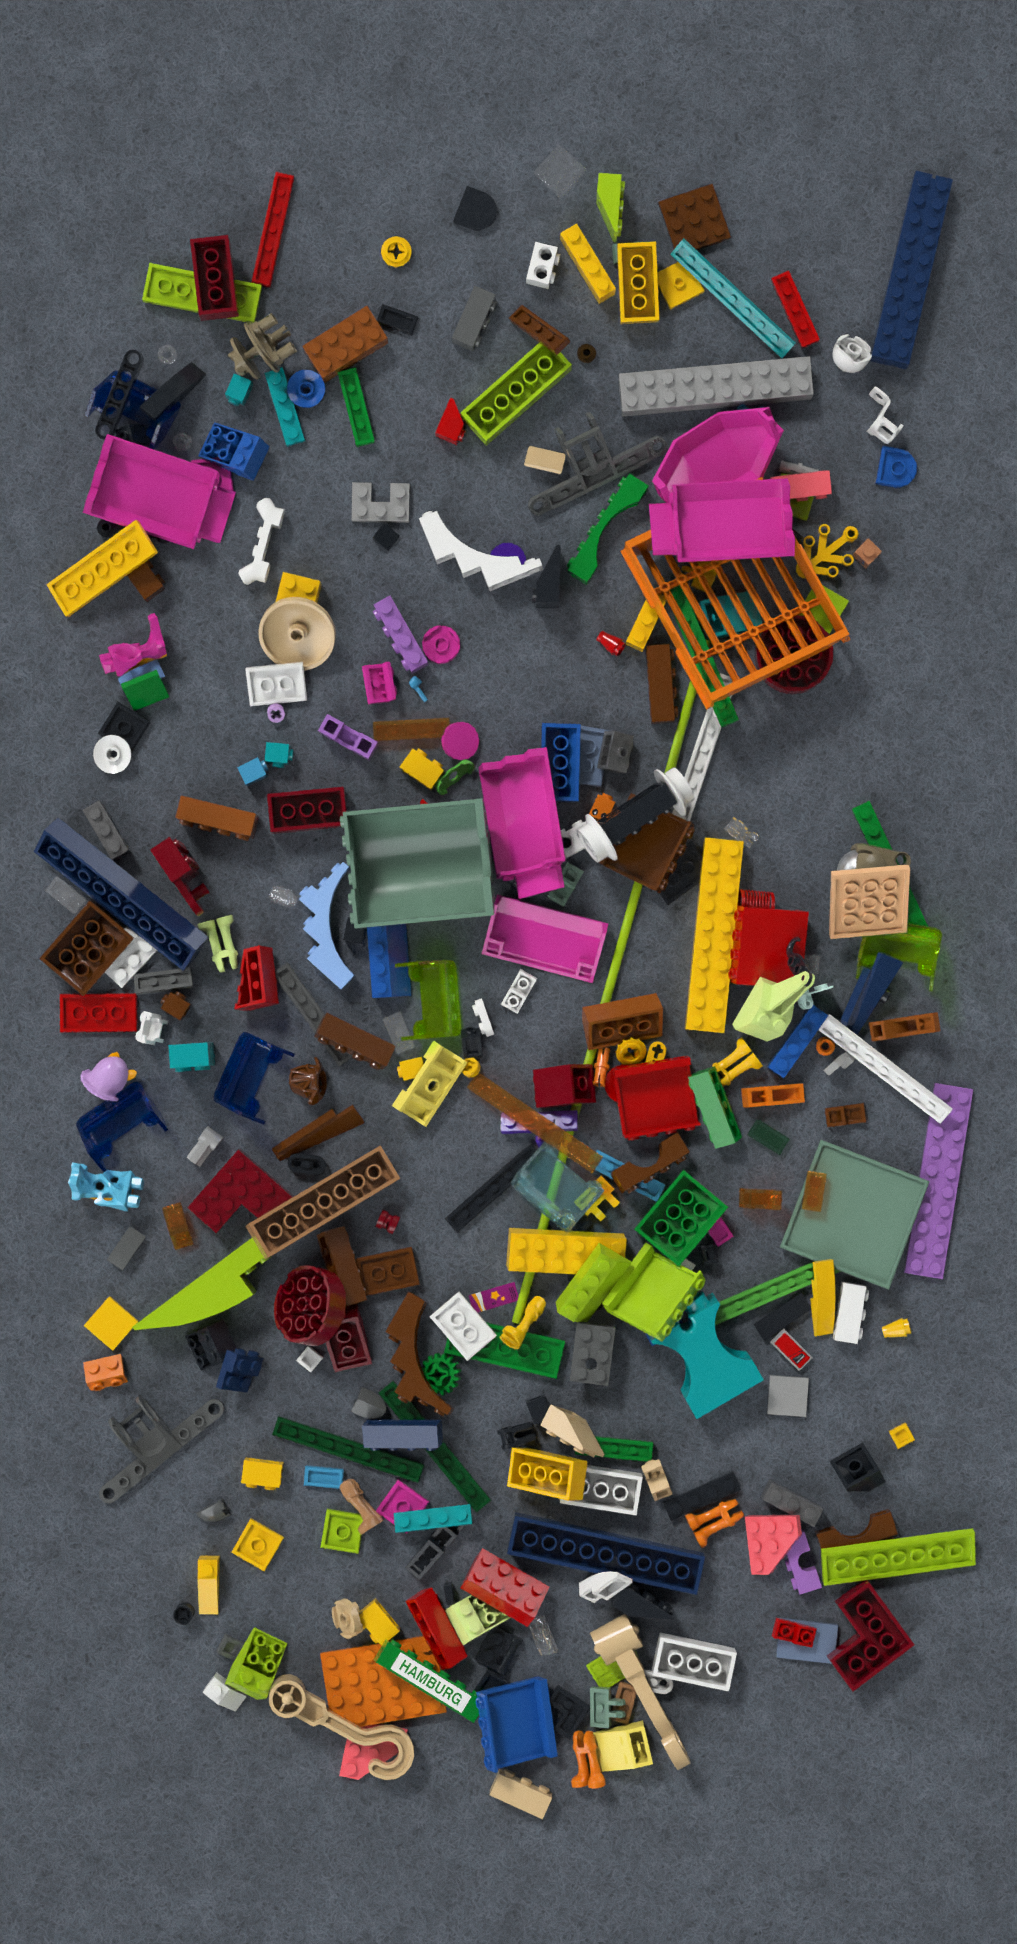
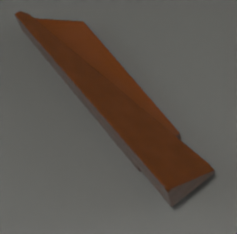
[272,1104,365,1161]

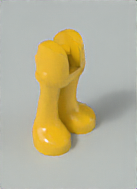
[712,1037,763,1086]
[500,1296,546,1349]

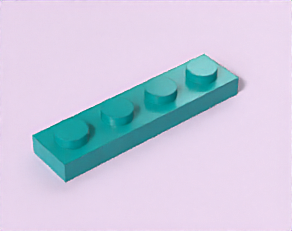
[265,367,305,447]
[394,1504,473,1533]

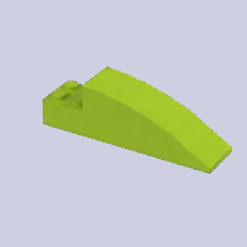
[132,1238,272,1330]

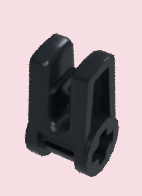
[497,1421,537,1450]

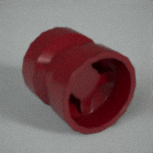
[375,1209,400,1235]

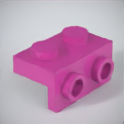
[362,661,397,704]

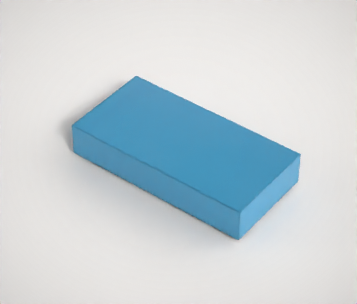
[304,1465,344,1489]

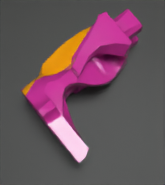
[99,613,167,676]

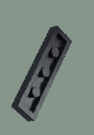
[663,1471,741,1521]

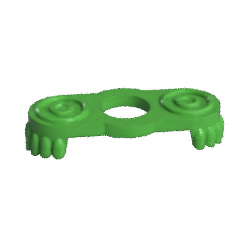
[435,759,475,795]

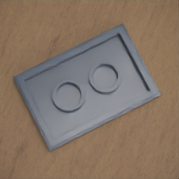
[579,726,609,788]
[776,1618,838,1664]

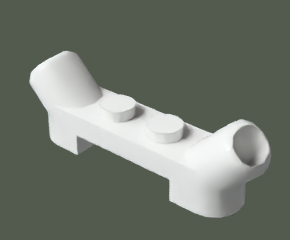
[238,498,285,585]

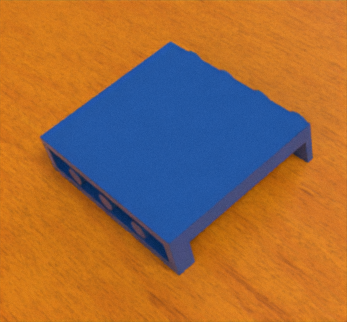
[476,1676,558,1773]

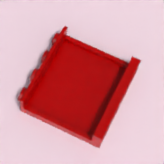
[728,906,809,985]
[612,1055,701,1141]

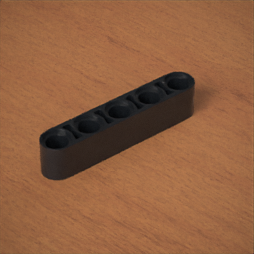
[95,350,144,439]

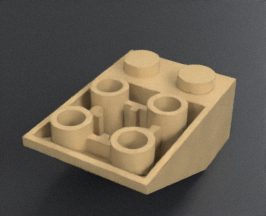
[541,1405,604,1458]

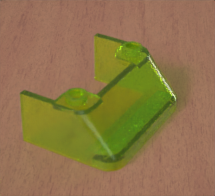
[856,923,942,991]
[395,960,462,1041]

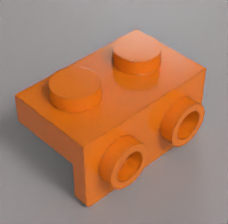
[83,1354,128,1391]

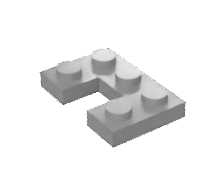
[352,482,410,523]

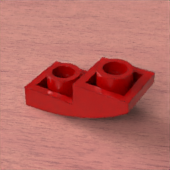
[772,1618,817,1647]

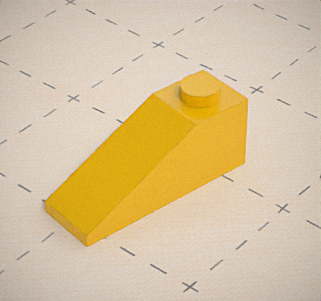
[198,1556,220,1614]

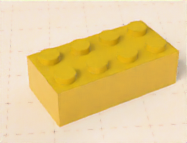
[617,241,659,324]
[507,1447,587,1501]

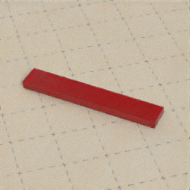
[251,172,295,288]

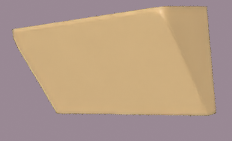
[524,446,566,474]

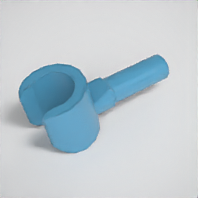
[409,676,428,702]

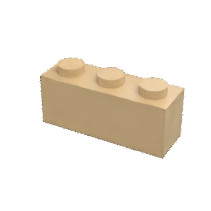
[490,1769,552,1819]

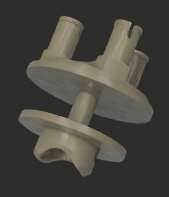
[228,313,297,380]

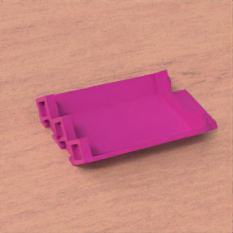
[83,434,236,549]
[649,478,795,562]
[478,747,565,899]

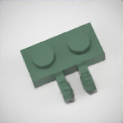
[590,1686,625,1728]

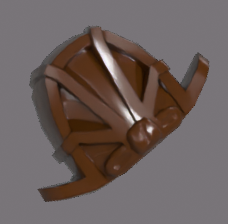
[289,1057,327,1105]

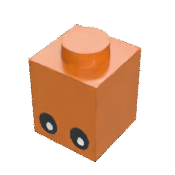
[589,793,615,820]

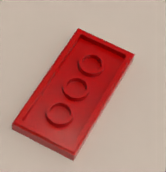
[60,993,137,1032]

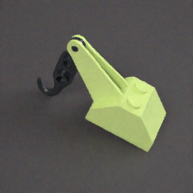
[732,937,815,1042]

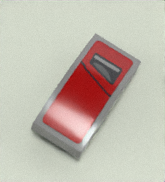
[770,1328,813,1371]

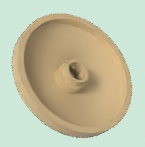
[259,597,336,671]

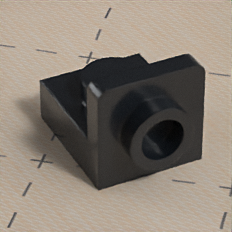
[461,1027,483,1058]

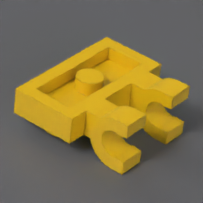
[574,1176,620,1221]

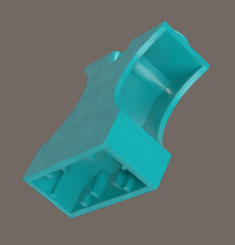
[648,1291,764,1419]

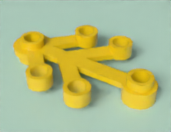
[796,524,858,579]

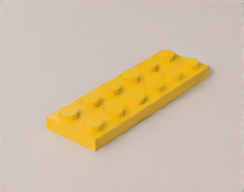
[47,520,158,617]

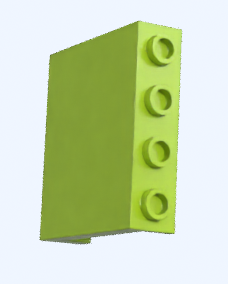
[602,1243,706,1342]

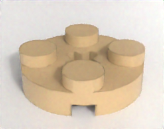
[332,1598,363,1639]

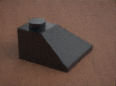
[830,1443,886,1492]

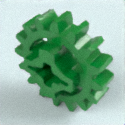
[422,1353,462,1395]

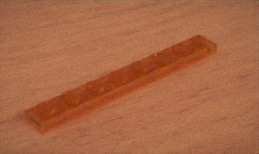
[467,1073,603,1173]

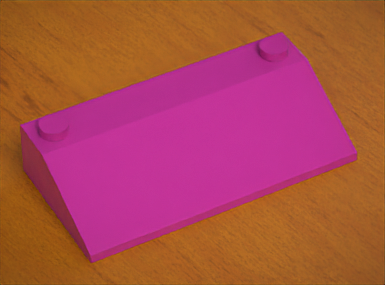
[482,894,608,983]

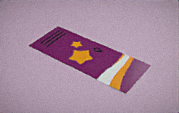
[468,1282,519,1313]

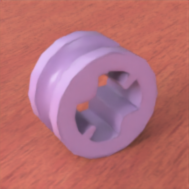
[267,703,285,723]

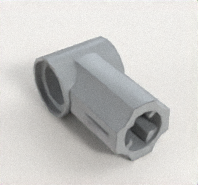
[187,1126,223,1167]

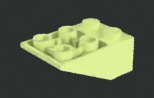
[445,1595,511,1645]

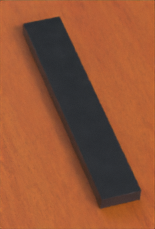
[444,1143,543,1233]

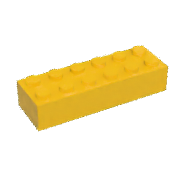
[506,1228,626,1274]

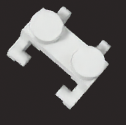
[136,1011,168,1045]

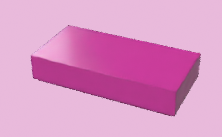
[708,1217,734,1247]

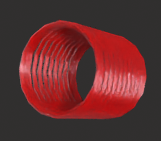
[737,889,775,909]

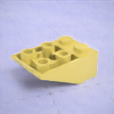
[593,1720,653,1772]

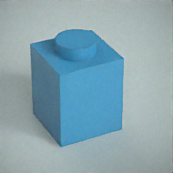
[237,757,269,786]

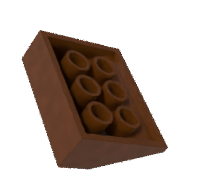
[39,899,134,996]

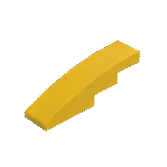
[810,1259,835,1336]

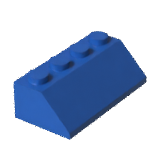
[541,723,581,803]
[367,924,412,998]

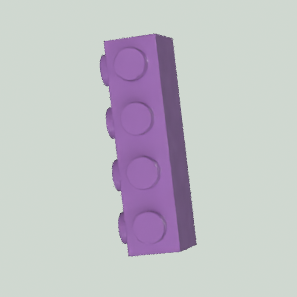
[373,596,428,674]

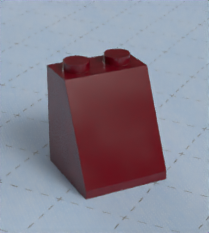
[533,1064,596,1108]

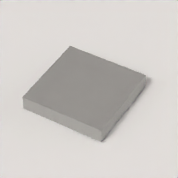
[767,1375,809,1417]

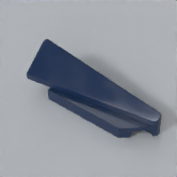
[840,952,903,1035]

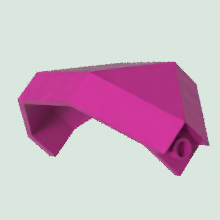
[652,407,784,503]

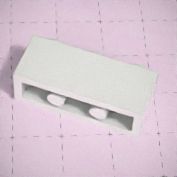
[833,1281,869,1344]

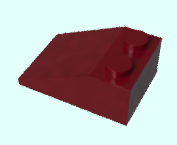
[326,1304,372,1372]

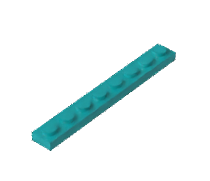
[670,239,796,358]

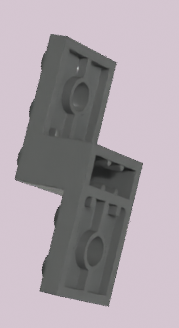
[570,1296,616,1386]

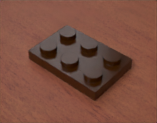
[355,1246,420,1296]

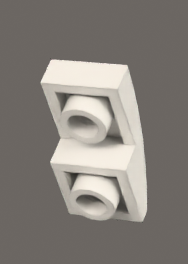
[501,969,537,1014]

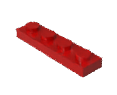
[771,270,820,349]

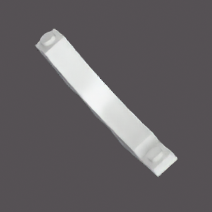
[419,511,543,591]

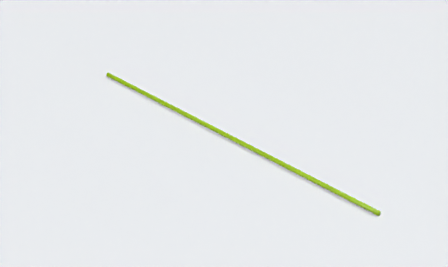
[512,640,711,1324]

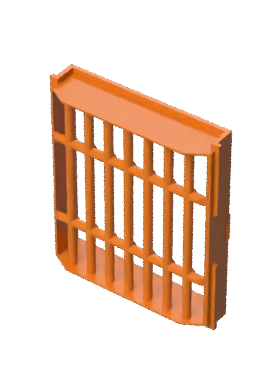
[620,477,850,710]

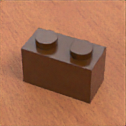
[127,560,165,602]

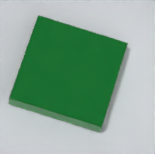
[121,670,169,711]

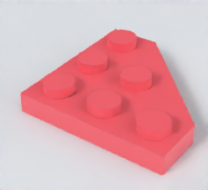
[745,1515,802,1575]
[339,1723,408,1780]

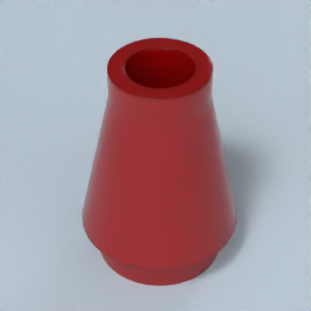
[596,631,626,656]

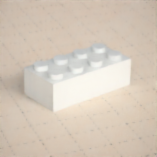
[559,1465,643,1515]
[652,1632,737,1691]

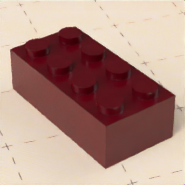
[190,235,239,321]
[267,787,347,834]

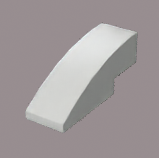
[579,1571,633,1603]

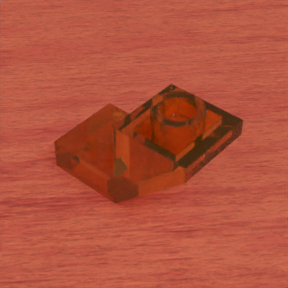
[162,1202,193,1250]

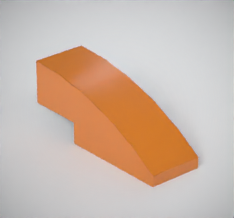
[741,1083,805,1107]

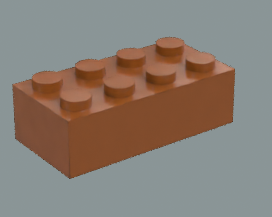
[302,306,388,383]
[175,796,259,841]

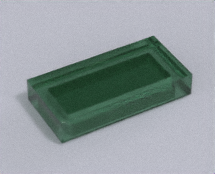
[747,1119,790,1155]

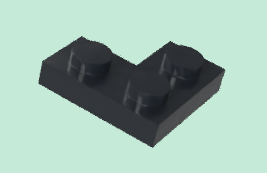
[549,1684,590,1740]

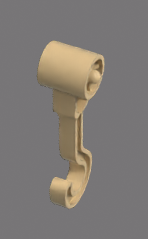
[590,1614,691,1770]
[269,1674,414,1780]

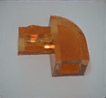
[739,1188,782,1210]

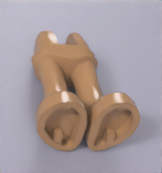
[340,1479,383,1534]

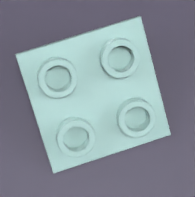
[797,983,833,1010]

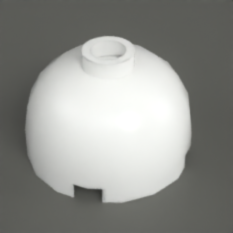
[833,334,872,373]

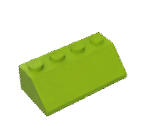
[556,1243,631,1322]

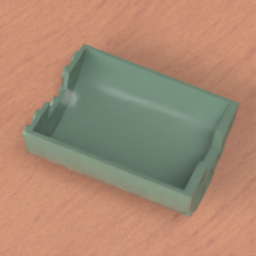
[340,798,495,928]

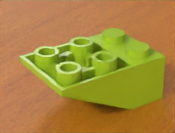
[596,173,625,242]
[225,1628,287,1700]

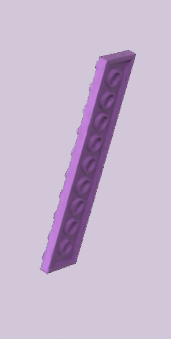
[904,1083,973,1279]

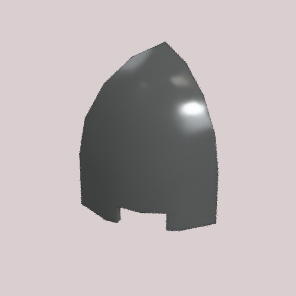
[351,1387,386,1419]
[196,1498,232,1523]

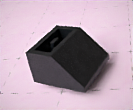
[185,1319,236,1371]

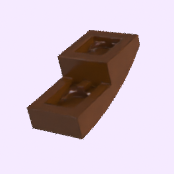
[825,1103,867,1127]

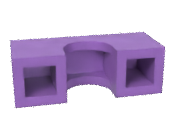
[318,714,379,761]
[785,1529,822,1594]

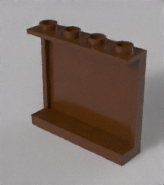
[598,793,695,894]

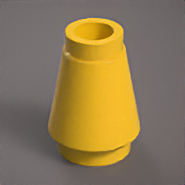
[882,1318,912,1338]

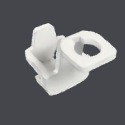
[866,387,903,444]

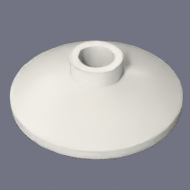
[93,735,131,773]

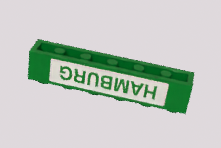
[374,1639,479,1723]

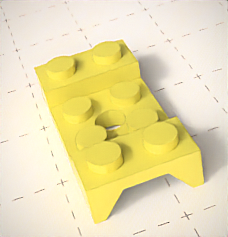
[392,1041,468,1127]

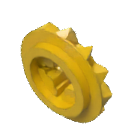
[381,236,412,268]
[615,1037,646,1065]

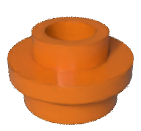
[816,1036,835,1056]

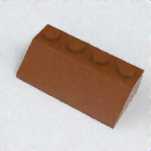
[582,993,663,1050]

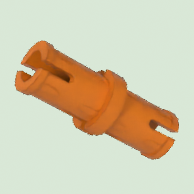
[593,1047,610,1087]

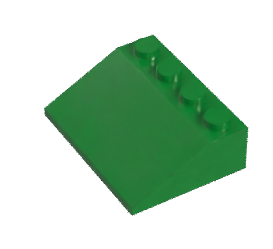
[634,1170,728,1266]

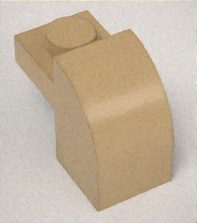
[641,1459,672,1501]

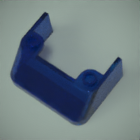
[85,371,181,450]
[214,1032,295,1125]
[76,1082,168,1172]

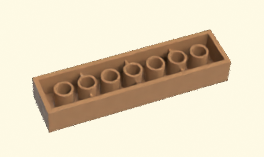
[245,1145,400,1260]

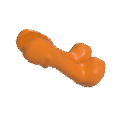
[685,1499,744,1549]
[571,1730,606,1789]

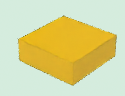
[888,1422,915,1449]

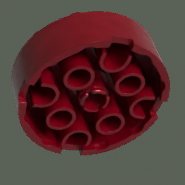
[755,615,833,694]
[274,1265,346,1346]

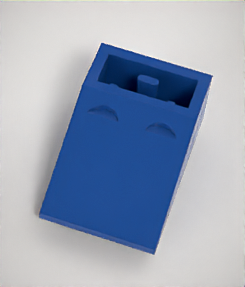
[198,422,270,481]

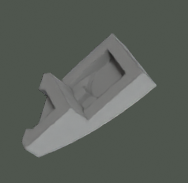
[823,1052,855,1075]

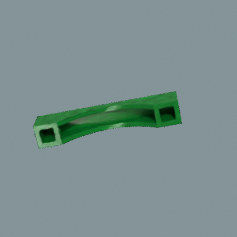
[567,473,649,585]

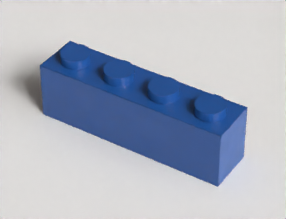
[766,1005,828,1078]

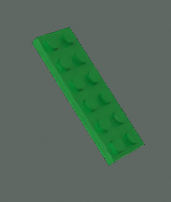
[444,1322,565,1379]

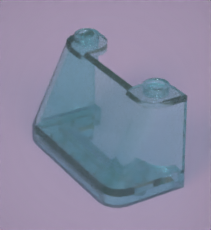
[511,1140,605,1232]

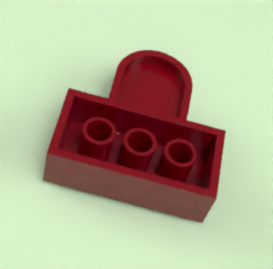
[150,837,210,916]

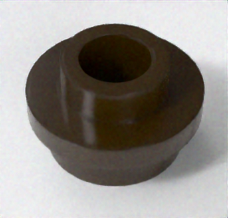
[577,344,596,363]

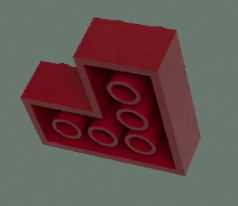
[187,1149,294,1233]
[827,1580,915,1692]

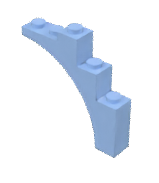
[299,862,355,990]

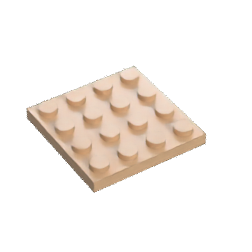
[829,865,910,939]

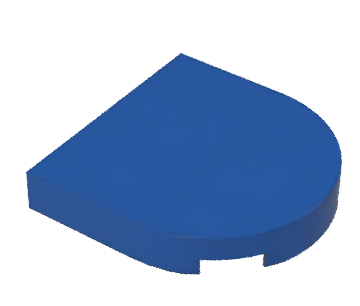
[875,446,917,488]

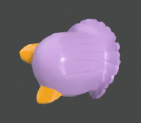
[80,1052,137,1101]

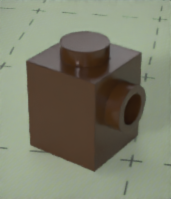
[160,991,192,1021]

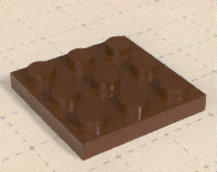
[658,183,731,250]

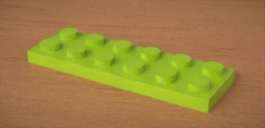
[142,263,262,323]

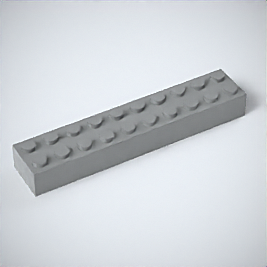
[618,356,813,417]

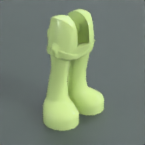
[197,915,238,973]

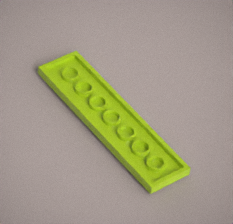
[821,1528,976,1586]

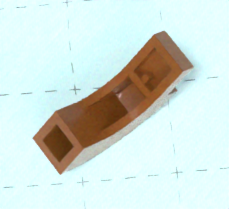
[869,1012,941,1041]

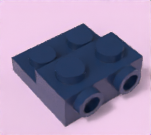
[216,1348,264,1393]

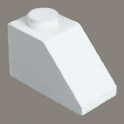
[203,1672,247,1711]

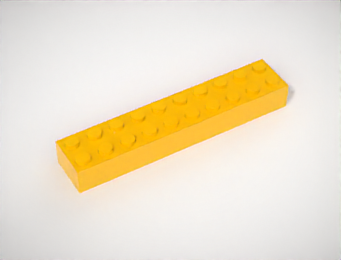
[685,838,744,1033]

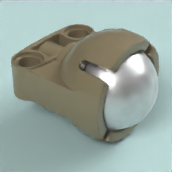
[837,843,911,871]

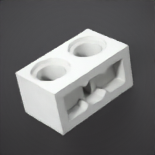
[526,242,560,289]
[560,820,586,859]

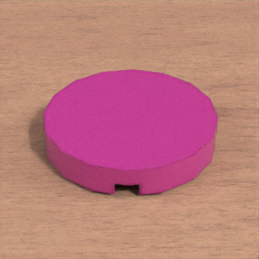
[422,626,460,664]
[441,722,479,760]

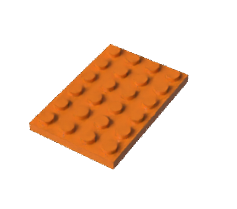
[320,1636,447,1727]

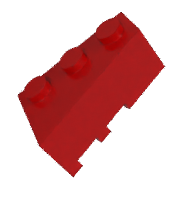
[234,945,279,1011]

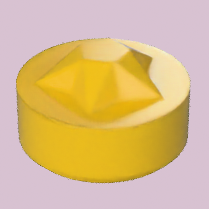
[462,1058,481,1078]

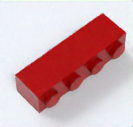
[405,1587,467,1670]

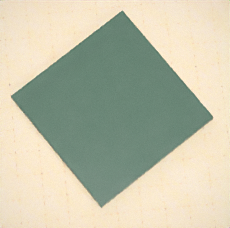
[780,1140,930,1290]

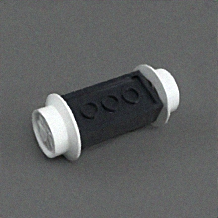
[577,767,695,863]

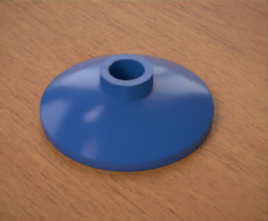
[287,370,325,408]

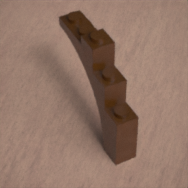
[385,1292,454,1417]

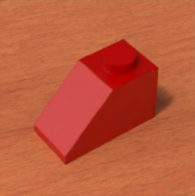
[435,398,466,445]

